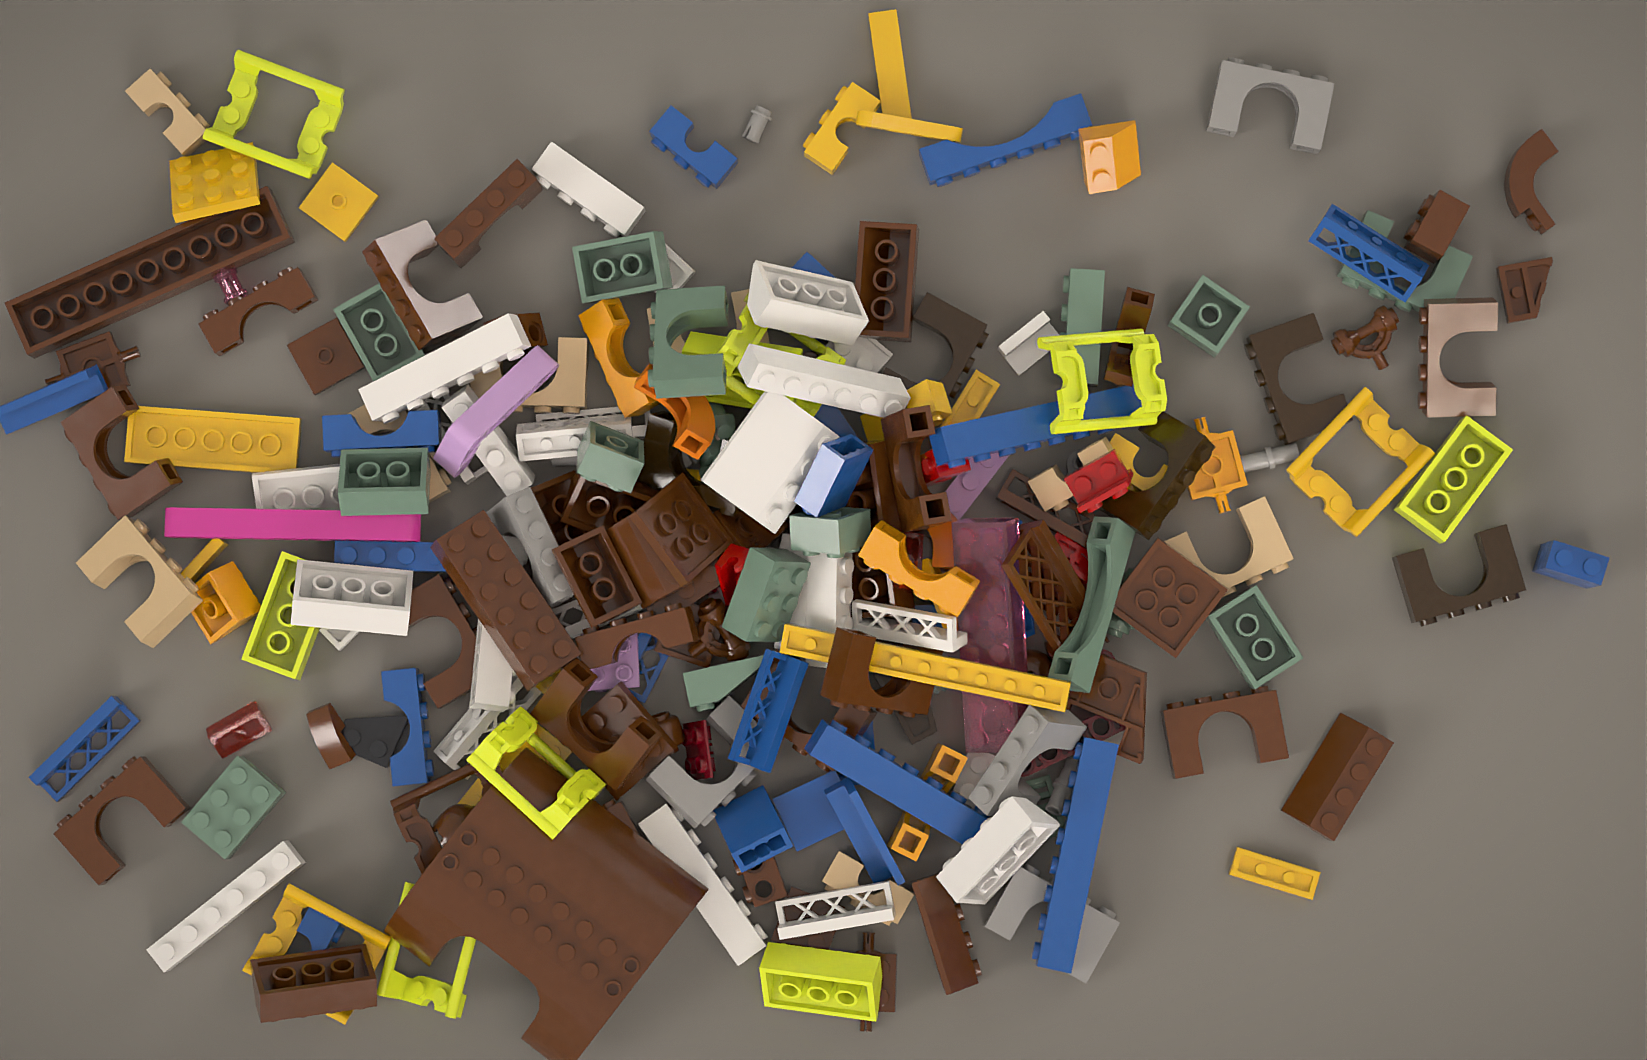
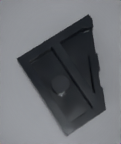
[341,716,408,768]

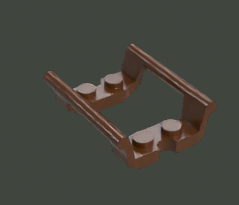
[390,762,503,874]

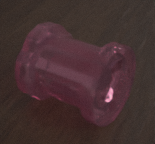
[213,267,248,304]

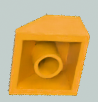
[1078,120,1141,194]
[191,561,261,644]

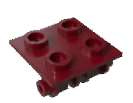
[682,720,716,780]

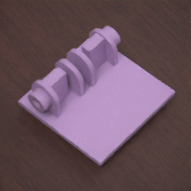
[581,633,640,692]

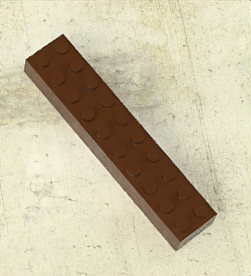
[5,186,295,359]

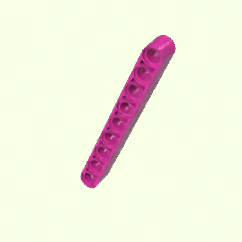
[164,507,421,542]

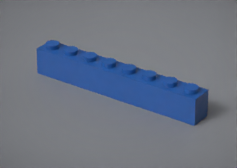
[929,384,1142,469]
[804,719,989,844]
[1032,737,1119,974]

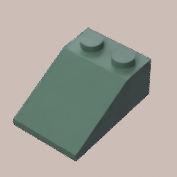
[683,655,764,712]

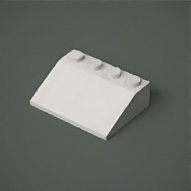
[701,391,840,534]

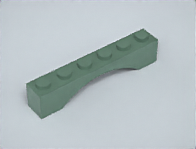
[1048,516,1136,693]

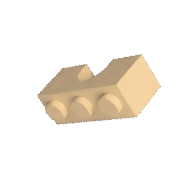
[125,69,210,157]
[1028,436,1113,512]
[822,851,914,926]

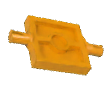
[1188,417,1248,514]

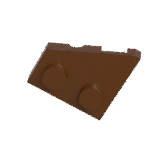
[1496,257,1553,324]

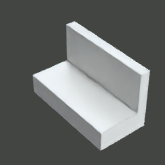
[997,311,1059,376]

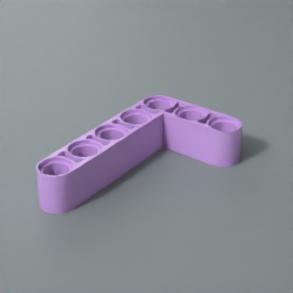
[433,345,559,478]

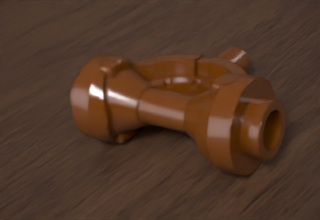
[1331,305,1399,370]
[688,597,751,661]

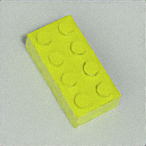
[1393,415,1513,544]
[241,551,320,680]

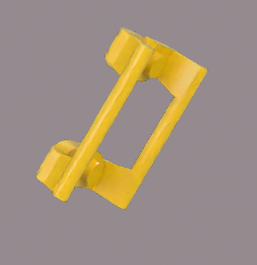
[1286,387,1435,537]
[242,883,392,1025]

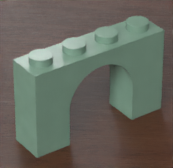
[1337,210,1473,312]
[648,286,729,399]

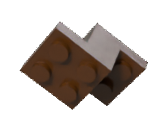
[713,504,803,549]

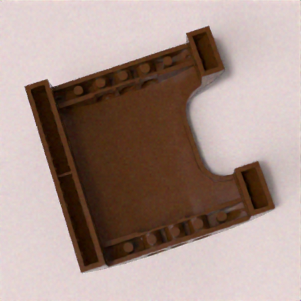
[384,747,709,1060]

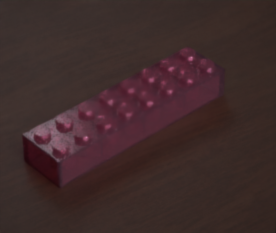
[952,518,1029,753]

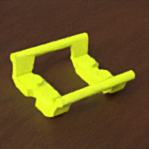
[203,50,345,179]
[715,293,846,417]
[1037,329,1167,434]
[466,706,607,840]
[377,882,476,1019]

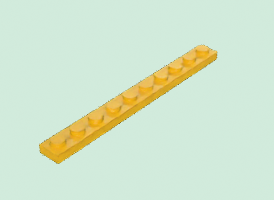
[779,623,1071,712]

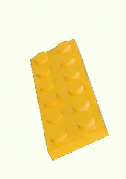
[124,406,302,473]

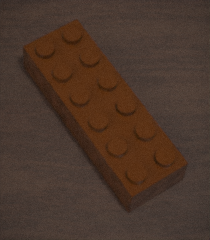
[845,440,915,618]
[430,510,581,691]

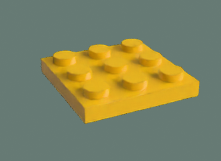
[169,142,260,223]

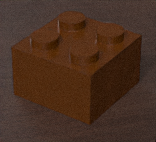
[1403,190,1470,264]

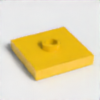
[299,162,379,242]

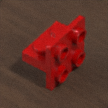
[1064,449,1134,513]

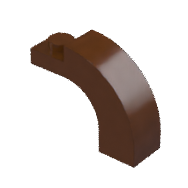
[1504,129,1559,235]
[1104,287,1155,387]

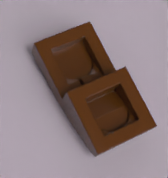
[306,703,356,769]

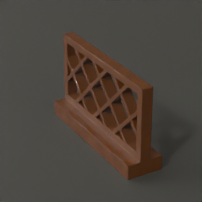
[1001,519,1086,653]

